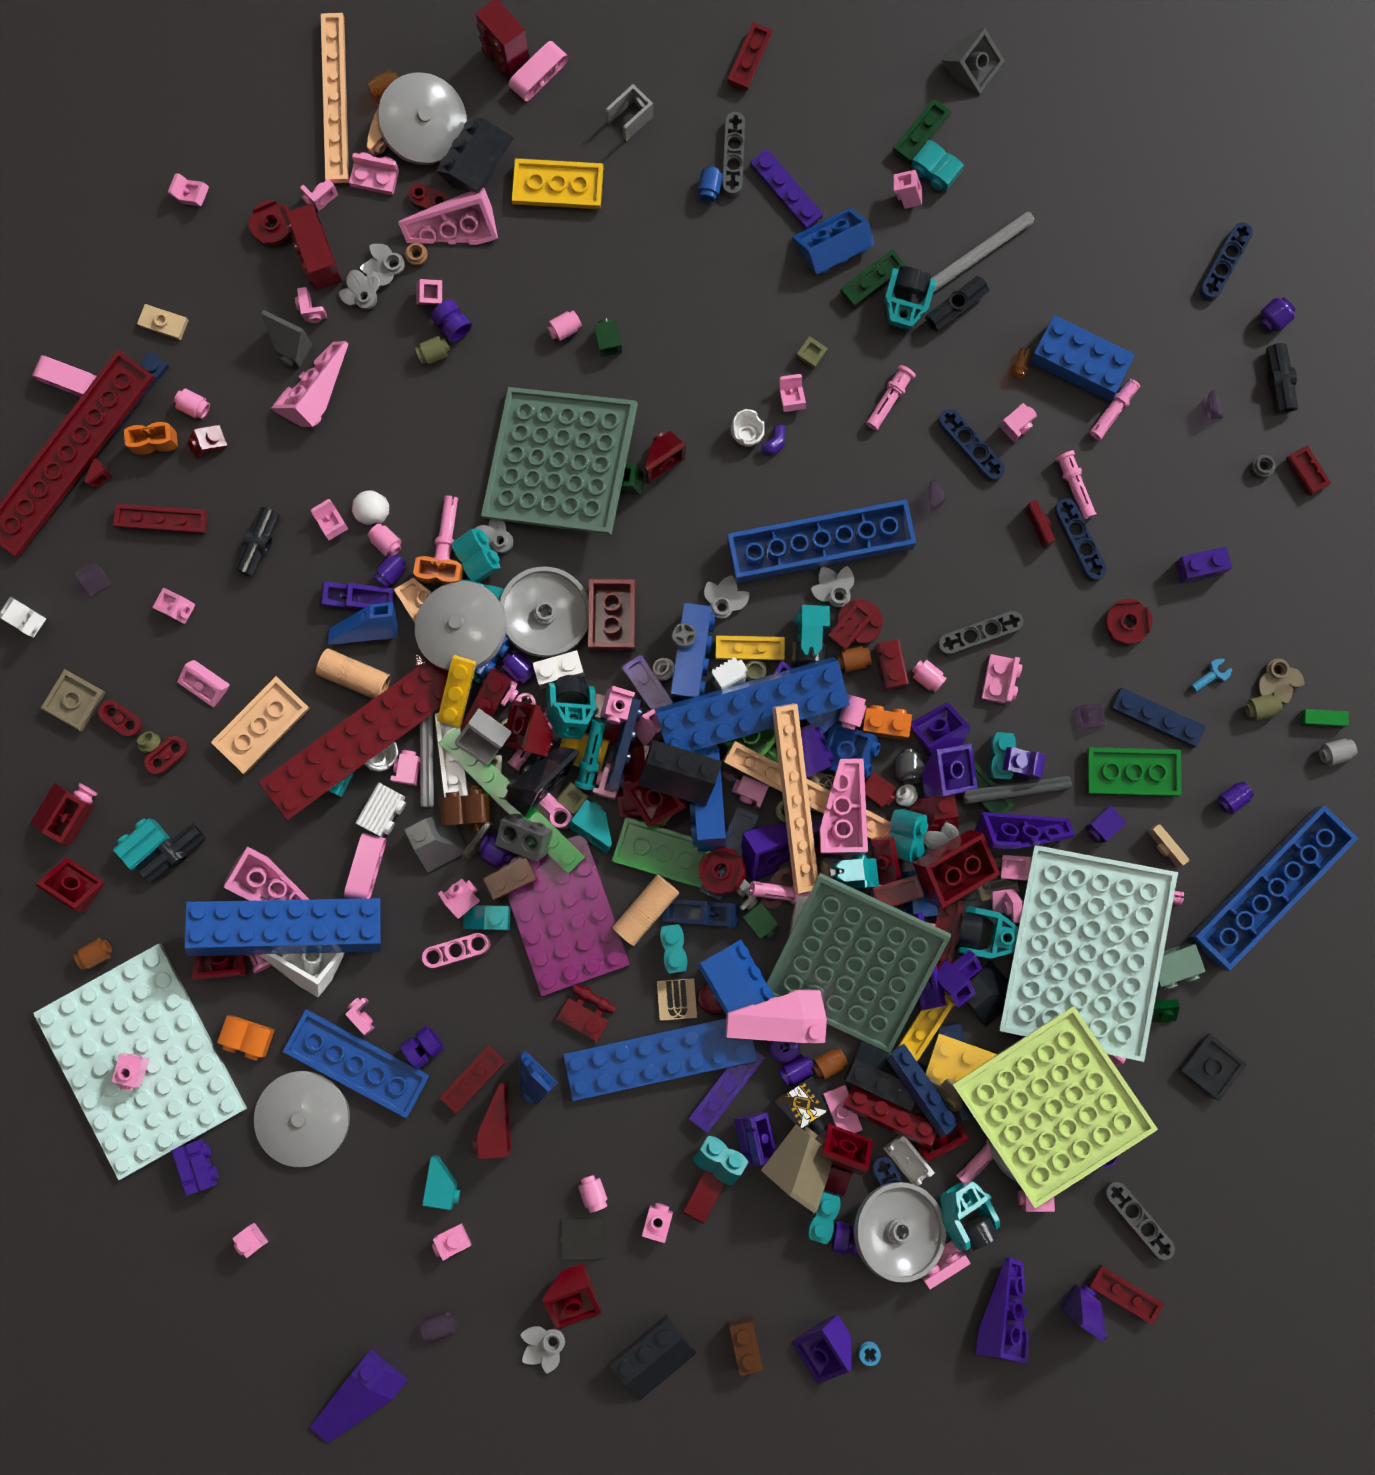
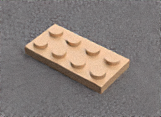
[211,676,310,775]

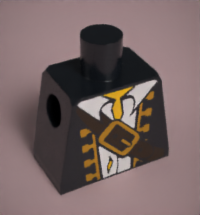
[773,1075,828,1135]

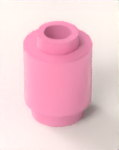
[547,311,582,341]
[174,388,210,419]
[368,524,401,557]
[912,660,947,693]
[838,695,866,730]
[578,1175,608,1213]

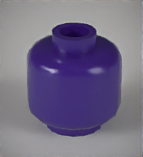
[1260,297,1296,331]
[478,833,514,868]
[768,1041,800,1063]

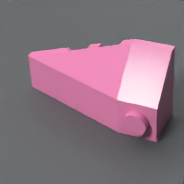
[398,188,498,245]
[271,341,348,427]
[819,759,868,856]
[224,847,310,901]
[725,990,827,1043]

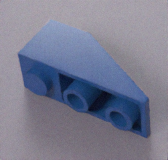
[328,602,398,645]

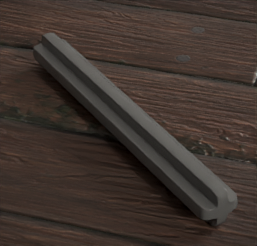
[962,776,1072,804]

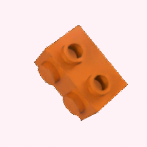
[861,705,912,741]

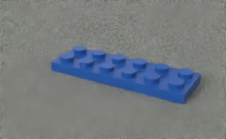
[283,1009,430,1118]

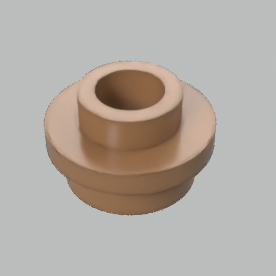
[405,243,428,266]

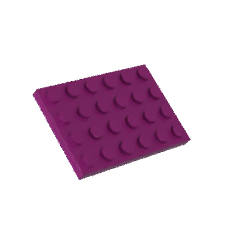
[498,835,630,996]

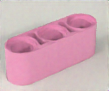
[508,41,568,101]
[32,355,97,397]
[344,832,386,899]
[422,933,491,968]

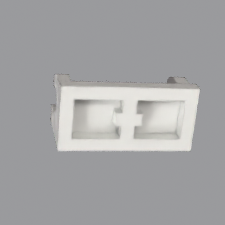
[883,1135,935,1186]

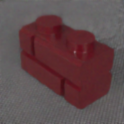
[874,639,909,692]

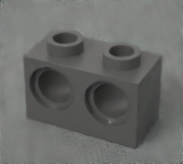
[495,813,553,862]

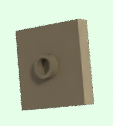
[40,669,106,732]

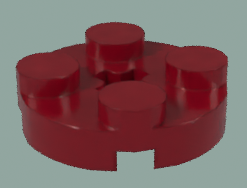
[249,200,292,247]
[837,598,883,645]
[1105,599,1153,645]
[698,847,746,895]

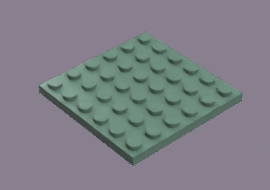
[481,387,638,535]
[767,873,951,1053]

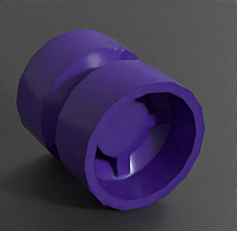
[430,299,472,343]
[400,1025,445,1070]
[831,1220,860,1257]

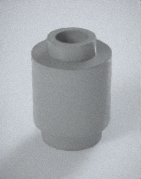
[1319,738,1357,766]

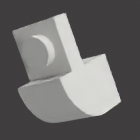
[0,596,46,638]

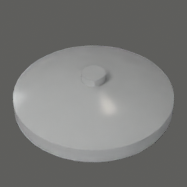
[377,72,467,165]
[500,567,589,657]
[415,581,507,671]
[254,1071,350,1167]
[854,1182,946,1282]

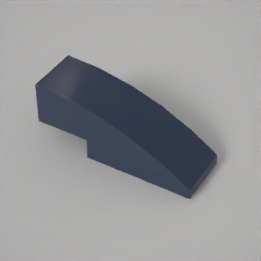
[662,899,739,928]

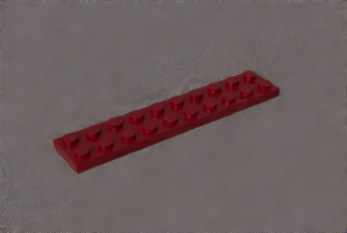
[0,349,156,558]
[258,660,475,821]

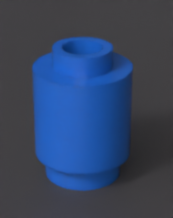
[697,166,723,203]

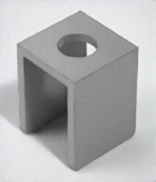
[605,84,654,141]
[454,709,511,766]

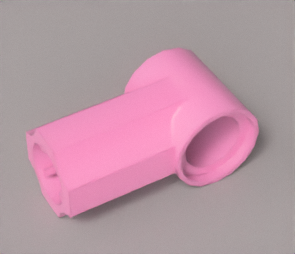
[535,793,573,830]

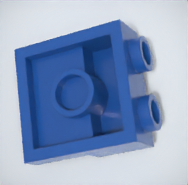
[824,723,881,779]

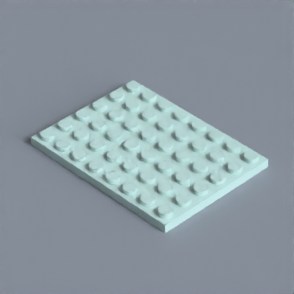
[1000,845,1178,1062]
[33,944,247,1180]

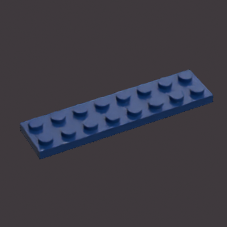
[563,1018,757,1101]

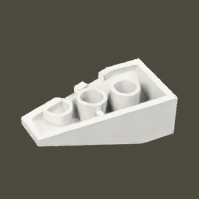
[260,953,345,997]

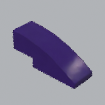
[320,581,394,611]

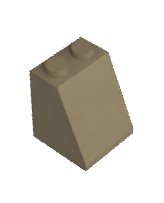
[761,1124,832,1213]

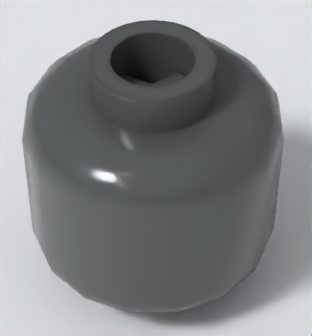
[894,749,925,784]

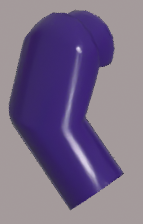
[762,425,785,455]

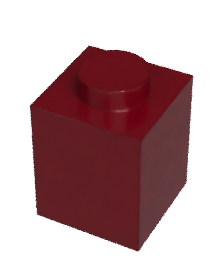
[865,772,896,809]

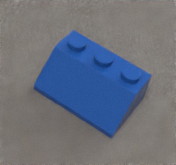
[792,208,875,274]
[698,940,774,1016]

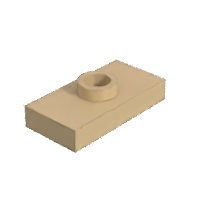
[137,304,189,341]
[1147,824,1189,867]

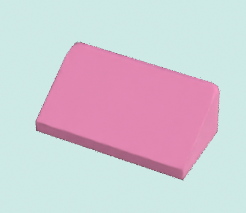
[177,660,230,708]

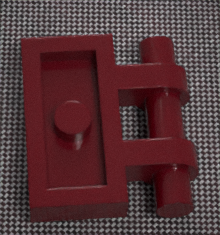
[557,984,617,1042]

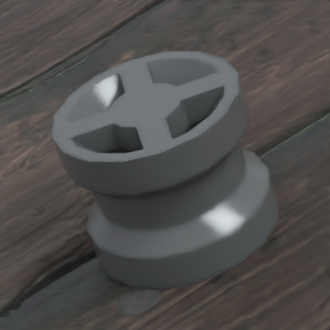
[673,623,696,649]

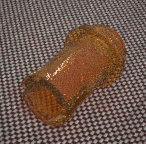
[1011,347,1033,378]

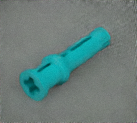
[574,719,606,790]

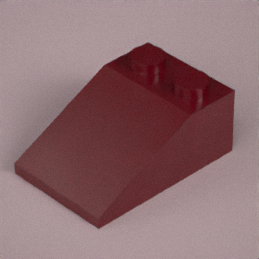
[473,1081,511,1159]

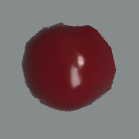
[696,981,724,1015]

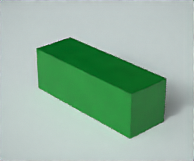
[1301,709,1349,728]

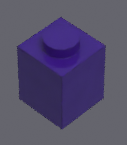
[1086,806,1127,843]

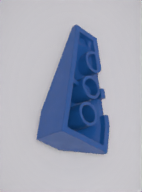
[519,1050,558,1105]

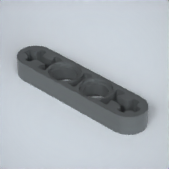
[722,112,745,198]
[938,611,1024,656]
[1104,1181,1175,1260]

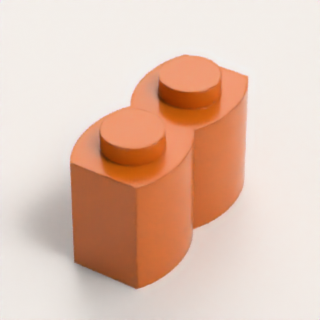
[124,422,178,455]
[413,556,464,585]
[217,1015,275,1060]

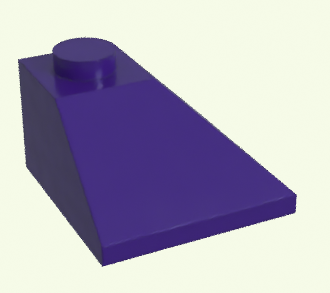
[911,702,970,758]
[922,744,978,797]
[792,1314,852,1384]

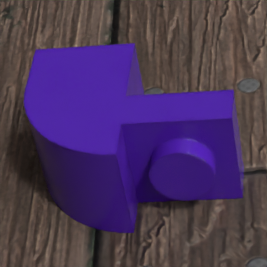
[1003,747,1046,780]
[938,950,983,1008]

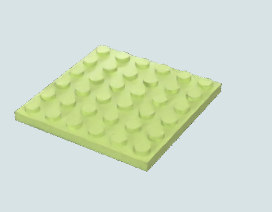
[953,1005,1158,1208]

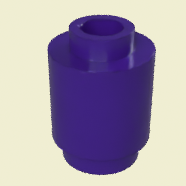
[373,554,407,588]
[502,651,535,685]
[1218,781,1254,814]
[778,1054,814,1087]

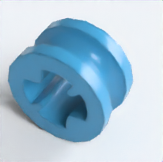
[858,1341,881,1366]

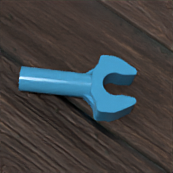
[1191,659,1232,692]

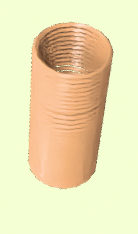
[316,648,391,699]
[612,874,679,946]

